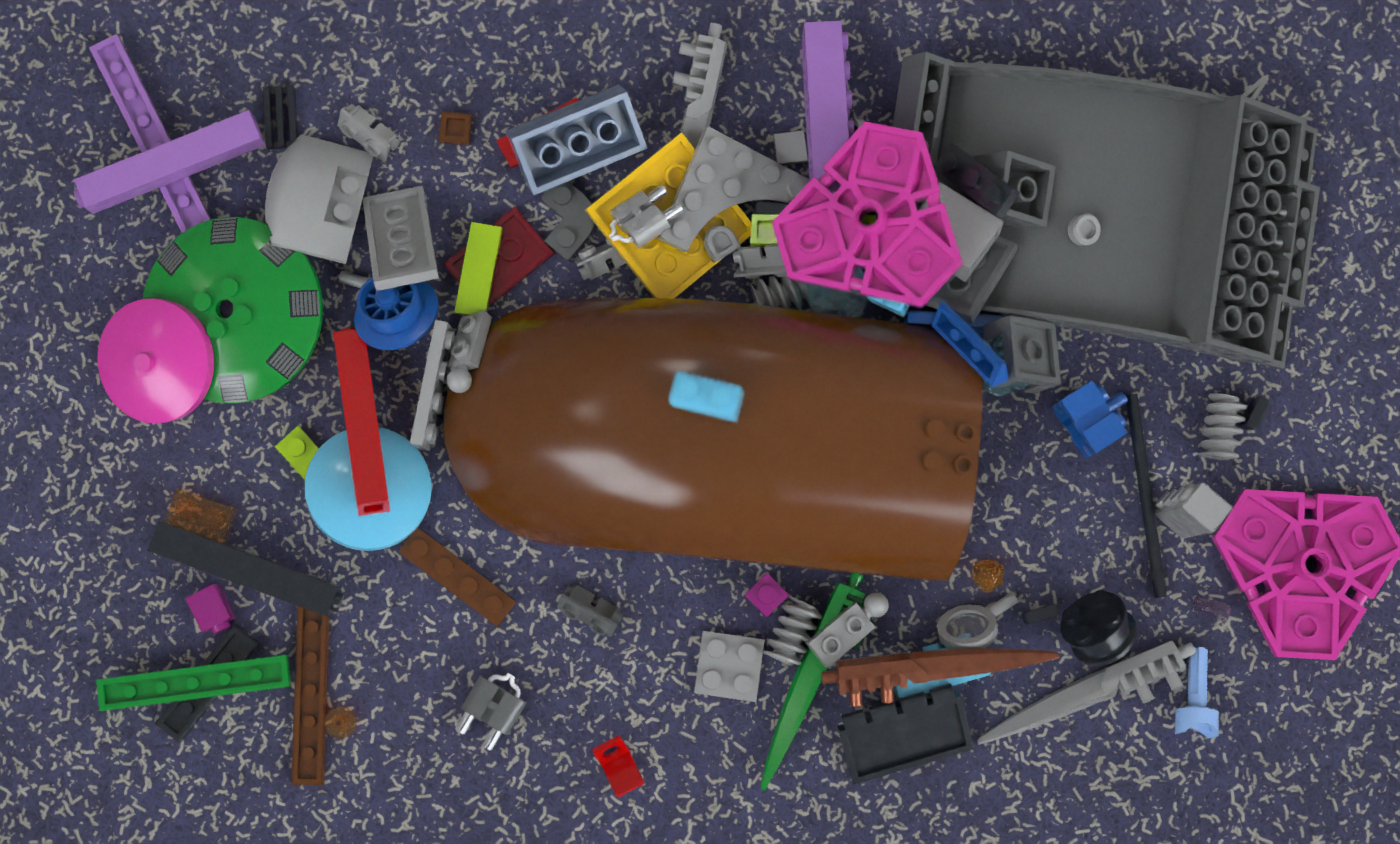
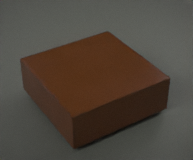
[439,111,473,146]

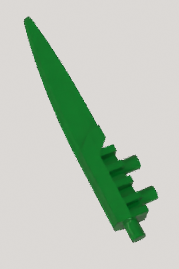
[761,573,873,791]

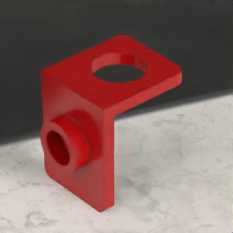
[592,735,644,797]

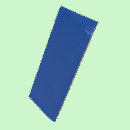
[932,301,1009,387]

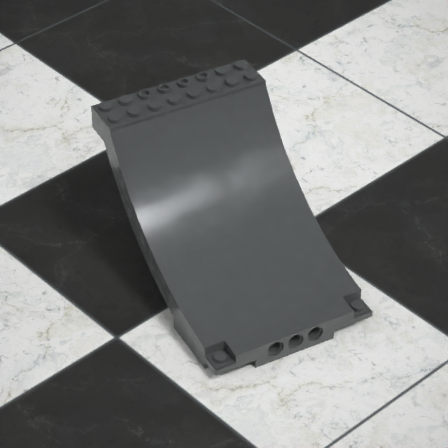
[865,52,1320,369]

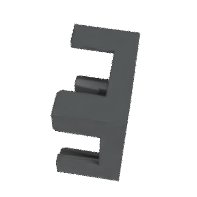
[983,315,1061,393]

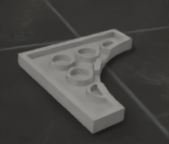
[657,126,809,252]

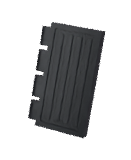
[837,683,974,785]

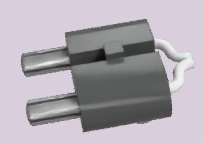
[456,673,527,751]

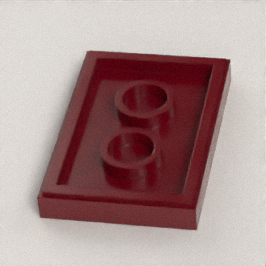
[444,206,554,308]

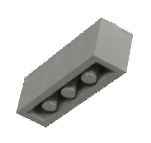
[1155,482,1233,539]

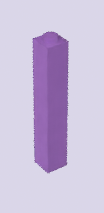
[73,110,266,214]

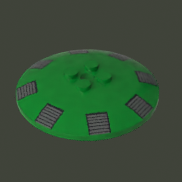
[143,217,323,403]

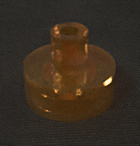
[973,560,1005,593]
[324,707,358,739]

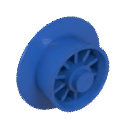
[354,277,439,350]

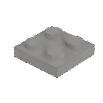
[694,631,765,702]

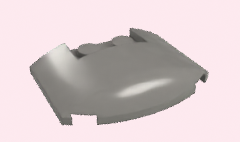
[265,134,373,264]

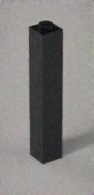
[147,521,344,616]

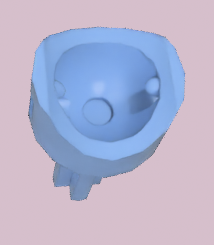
[1175,647,1219,738]

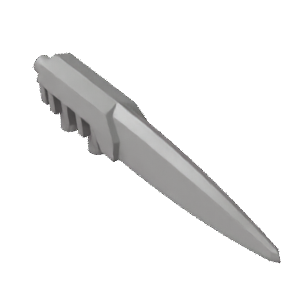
[672,23,728,149]
[977,641,1196,745]

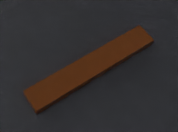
[291,606,330,785]

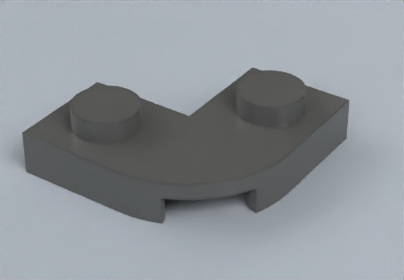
[541,182,594,262]

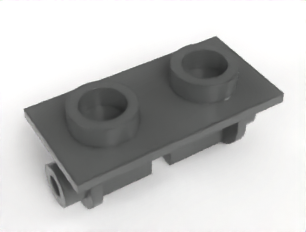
[557,584,624,637]

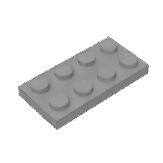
[362,186,439,291]
[410,320,456,451]

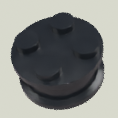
[1060,590,1138,666]

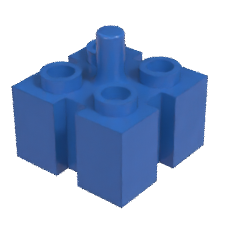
[1051,380,1128,458]

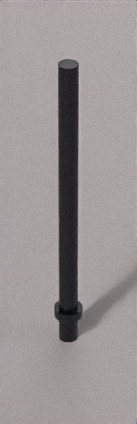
[1126,394,1168,598]

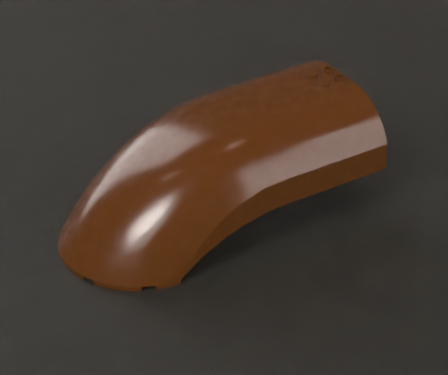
[443,298,982,581]

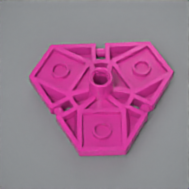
[772,122,963,308]
[1212,489,1400,660]

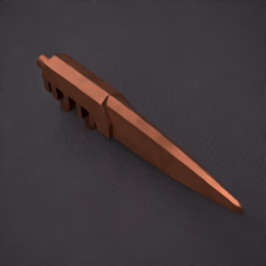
[821,648,1060,707]

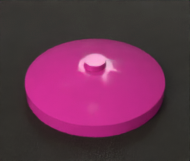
[98,298,214,423]

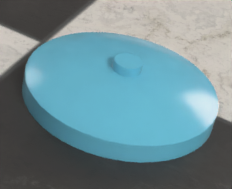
[305,427,431,551]

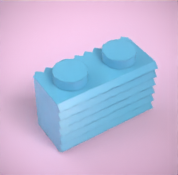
[669,371,744,422]

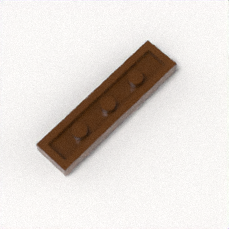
[398,527,516,627]

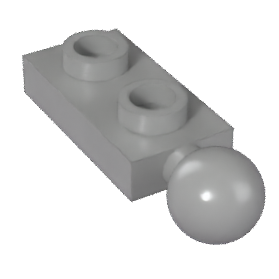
[447,310,492,393]
[806,592,889,668]

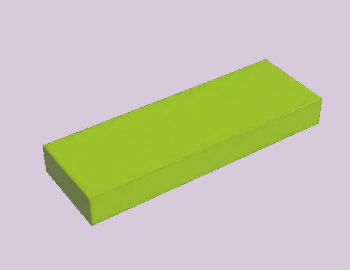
[454,222,503,316]

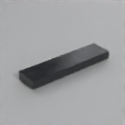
[155,624,260,743]

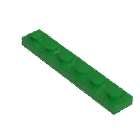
[96,655,291,711]

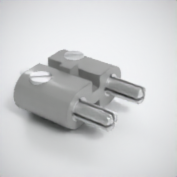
[609,185,683,249]

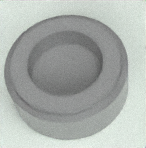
[1068,214,1101,246]

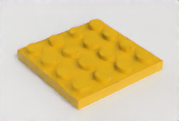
[585,133,751,299]

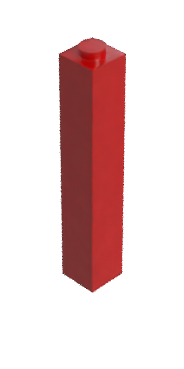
[333,327,390,516]

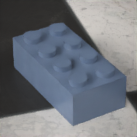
[505,84,647,195]

